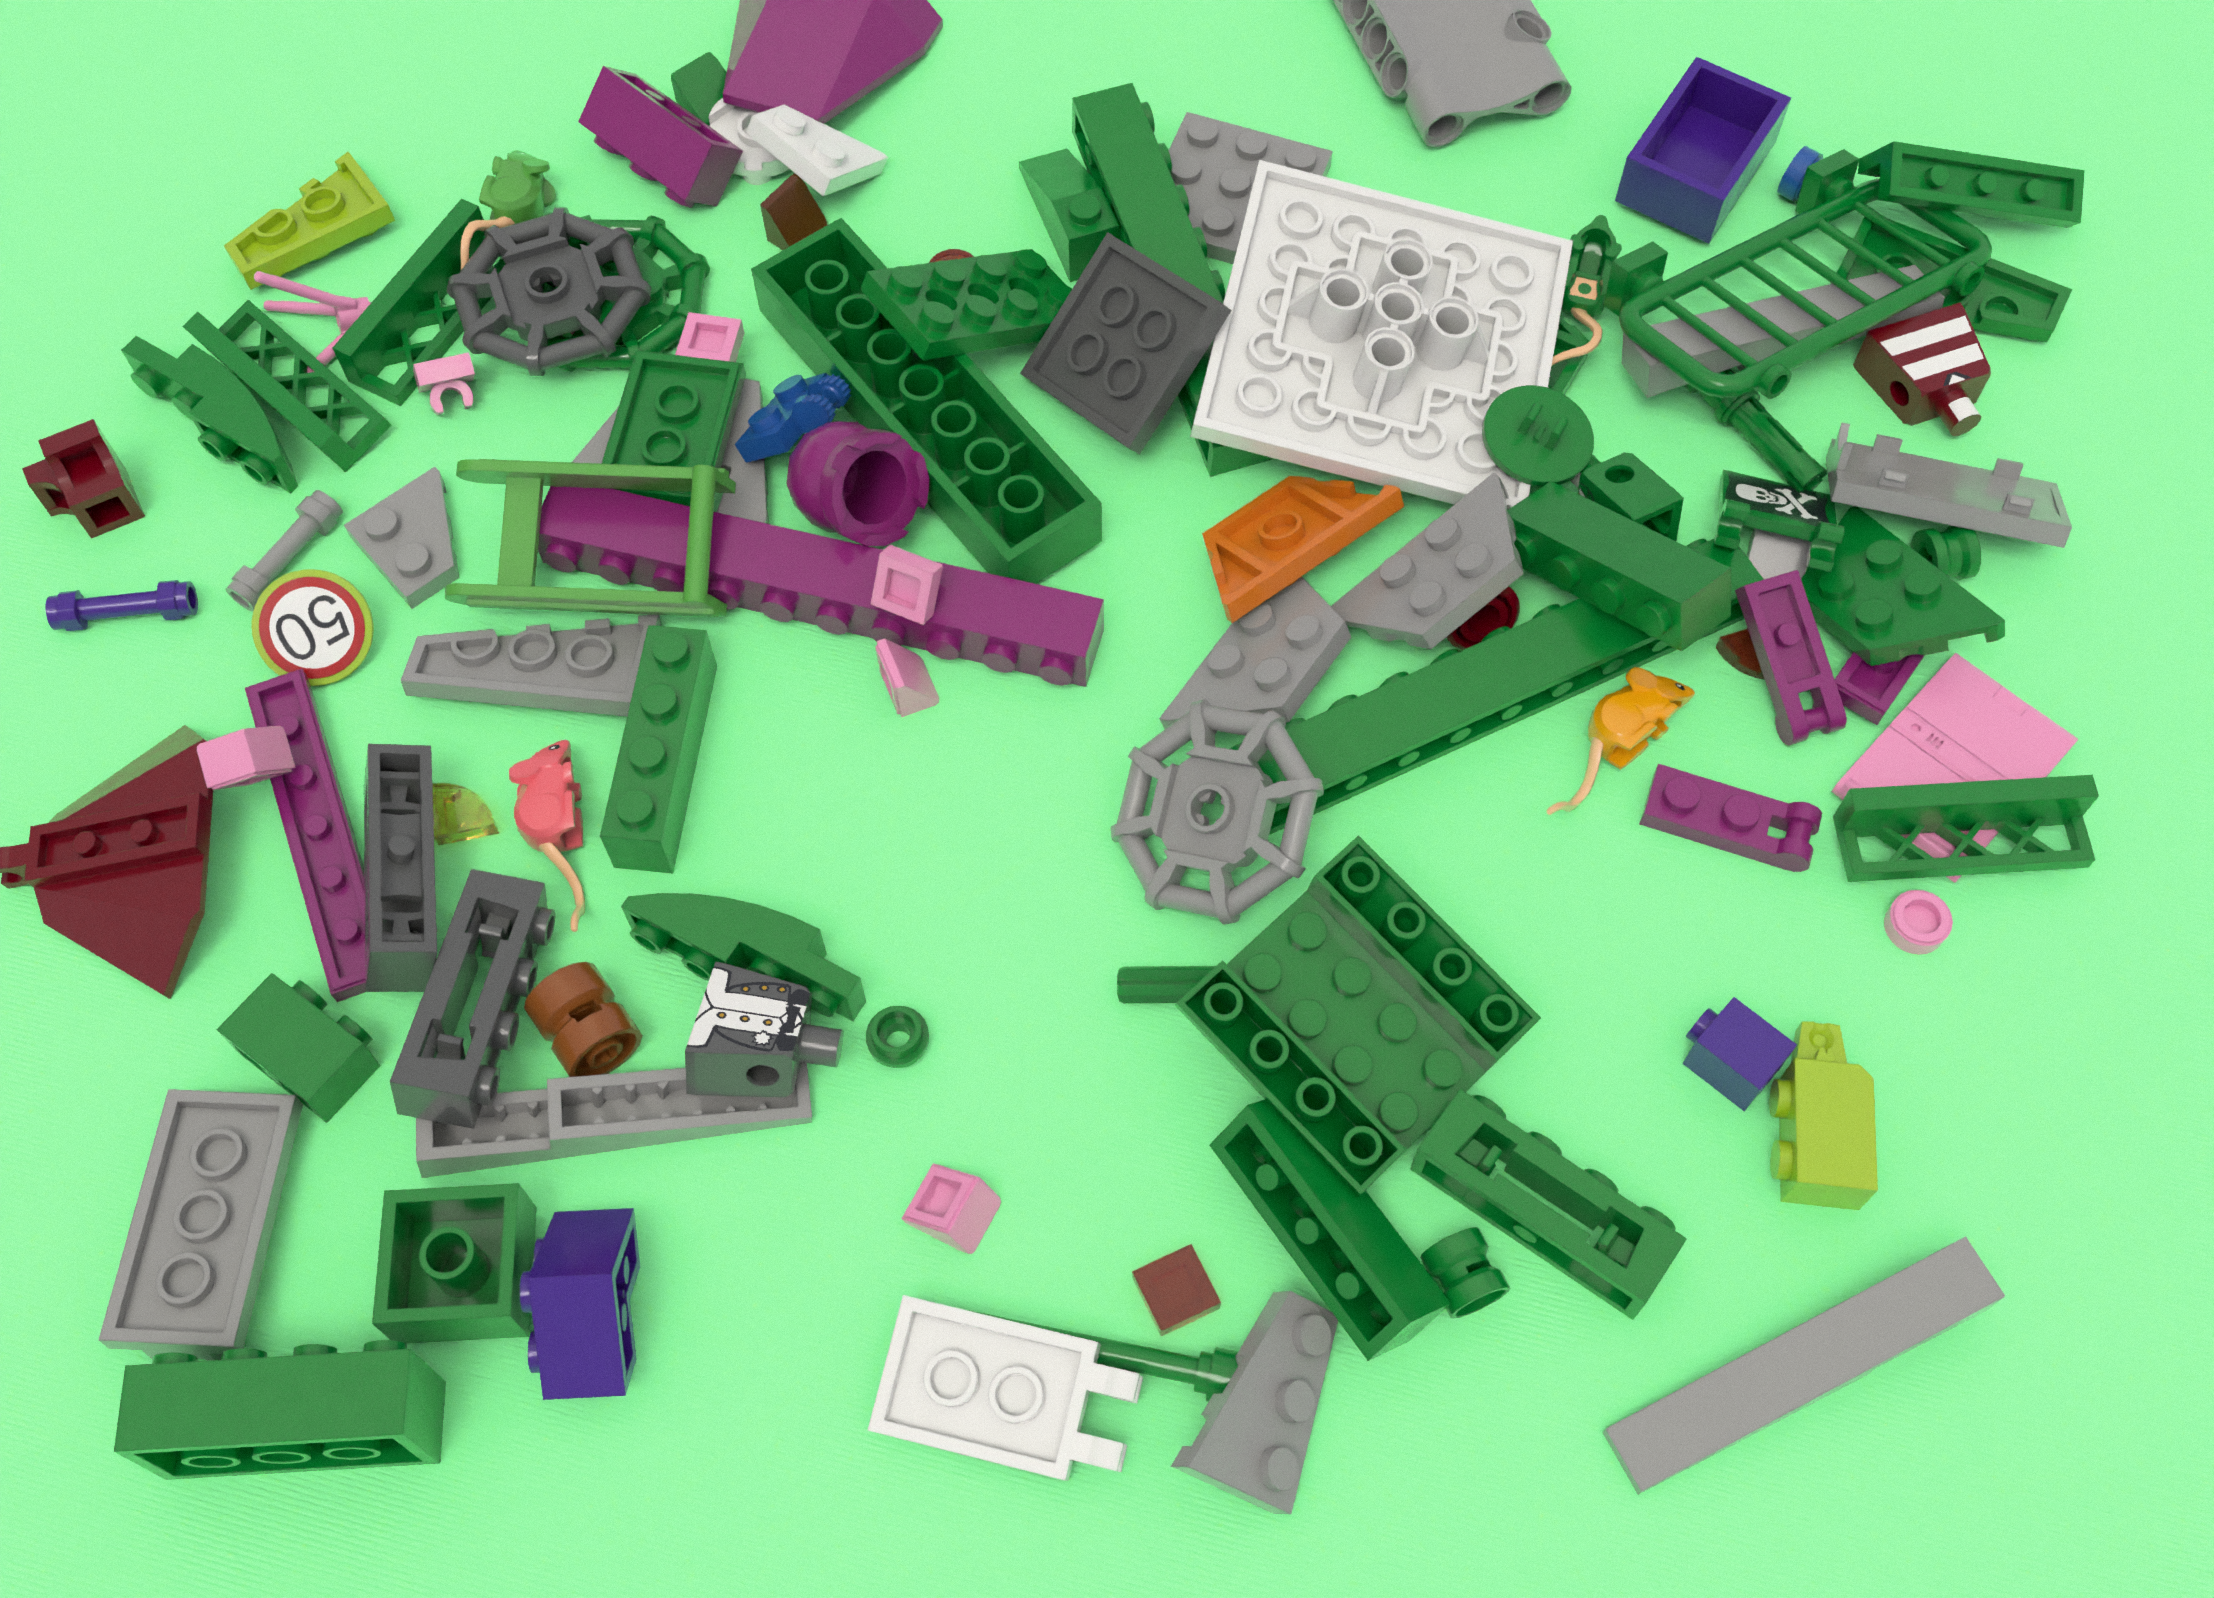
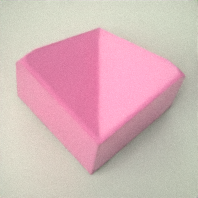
[197,726,295,790]

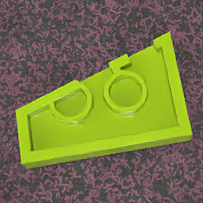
[224,151,395,290]

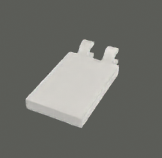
[867,1295,1143,1481]

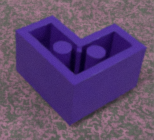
[520,1208,641,1400]

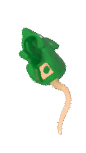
[1551,215,1622,366]

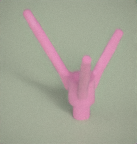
[254,271,371,373]

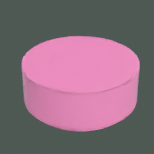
[1884,890,1953,955]

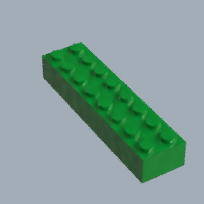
[751,218,1102,584]

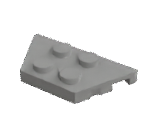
[1331,473,1524,649]
[1159,576,1351,729]

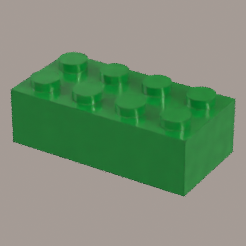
[114,1340,446,1480]

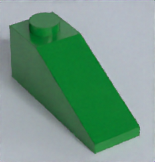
[1019,148,1119,282]

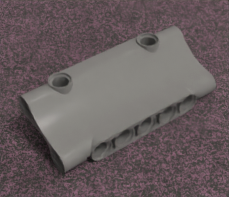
[1333,0,1572,147]

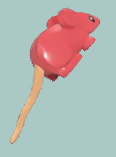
[509,739,585,932]

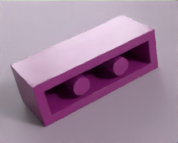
[578,66,743,208]

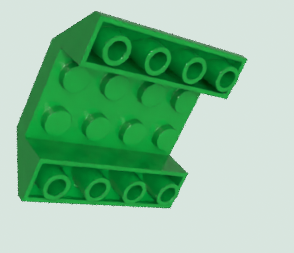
[1175,835,1541,1197]

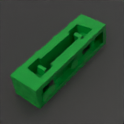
[1410,1089,1687,1320]

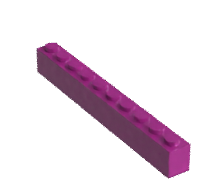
[538,486,1104,687]

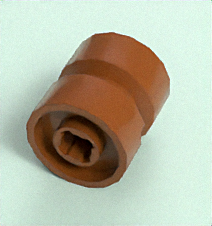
[524,961,642,1077]

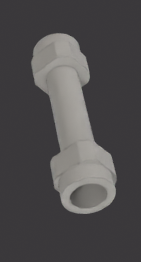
[225,490,343,611]

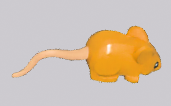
[1546,667,1695,815]

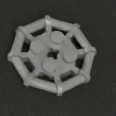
[1110,699,1324,925]

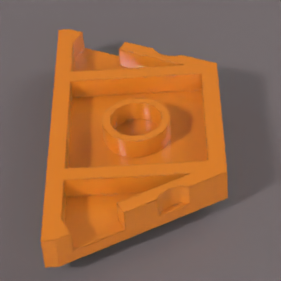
[1202,476,1404,623]

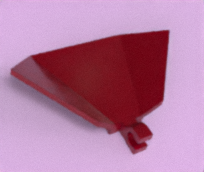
[0,725,214,999]

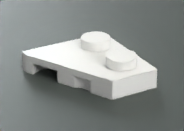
[745,105,888,196]

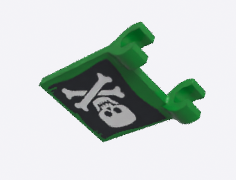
[1714,469,1844,572]

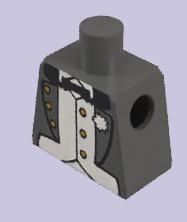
[685,962,844,1097]

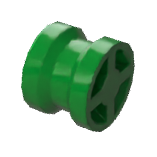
[1911,525,1981,580]

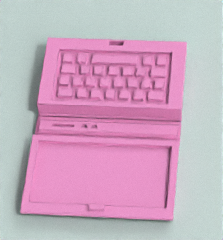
[1831,653,2079,883]

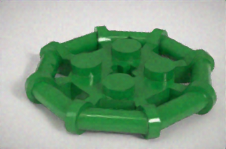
[541,214,710,372]

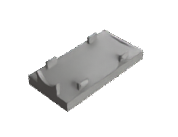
[1826,422,2072,548]
[98,1089,303,1361]

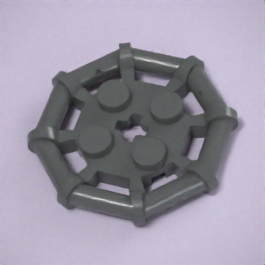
[447,207,652,376]

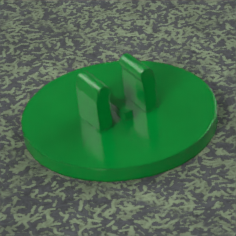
[1482,385,1594,487]

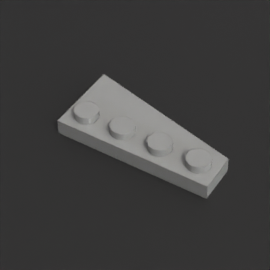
[400,615,662,717]

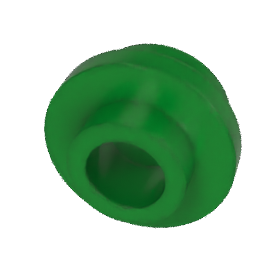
[866,1006,929,1068]

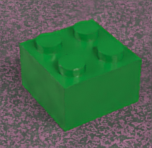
[372,1183,537,1344]

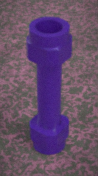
[45,580,198,631]

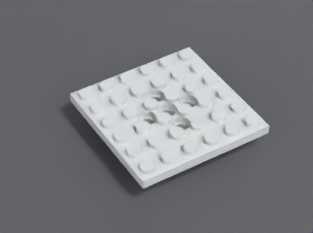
[1190,160,1573,510]

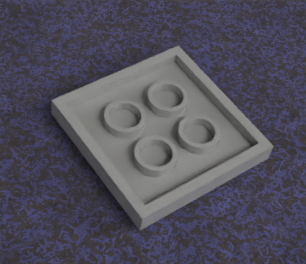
[1169,112,1333,264]

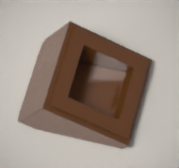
[760,173,827,250]

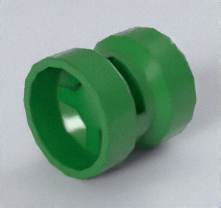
[1420,1227,1511,1319]

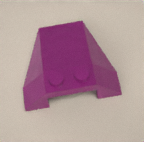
[723,0,943,124]

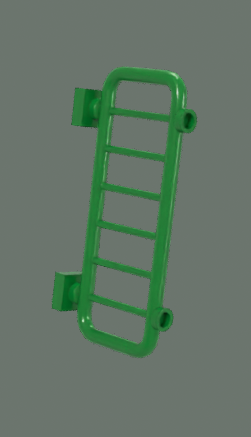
[1604,149,1992,399]

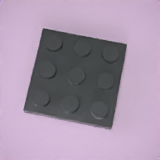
[1020,232,1232,455]

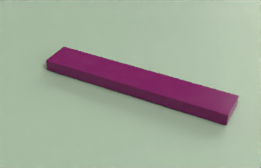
[245,669,365,1002]

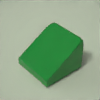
[671,52,727,126]

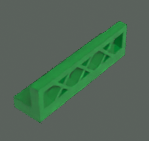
[1858,141,2085,228]
[332,198,505,407]
[182,300,391,473]
[1833,774,2099,882]

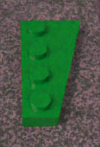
[1831,217,2073,343]

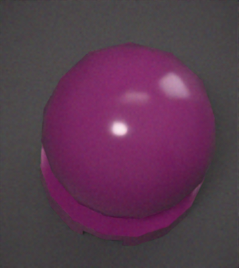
[786,421,930,546]

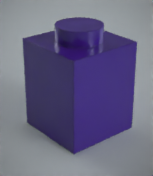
[1682,997,1797,1112]

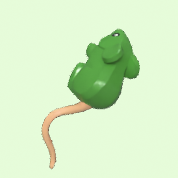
[460,150,556,270]

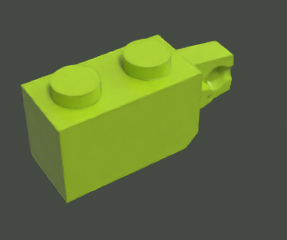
[1769,1021,1878,1210]

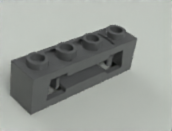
[363,743,437,992]
[390,869,556,1129]

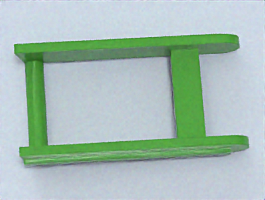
[445,459,736,617]

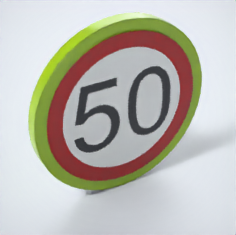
[251,569,374,686]

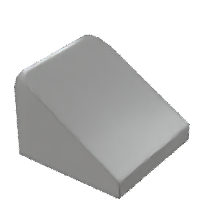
[1747,528,1810,579]

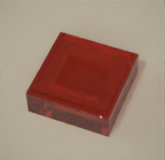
[1132,1244,1221,1337]

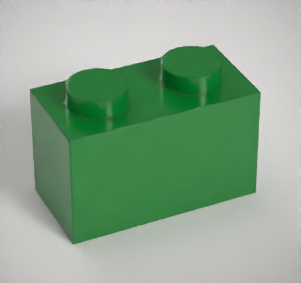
[216,973,381,1123]

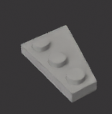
[1171,1291,1338,1515]

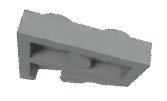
[344,466,460,609]

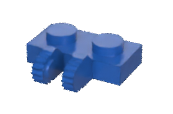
[734,373,851,463]

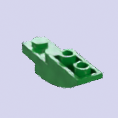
[121,335,298,494]
[621,893,866,1022]

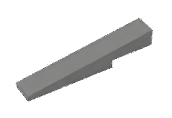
[1621,265,1945,398]
[416,1062,812,1178]
[1602,1236,2005,1495]

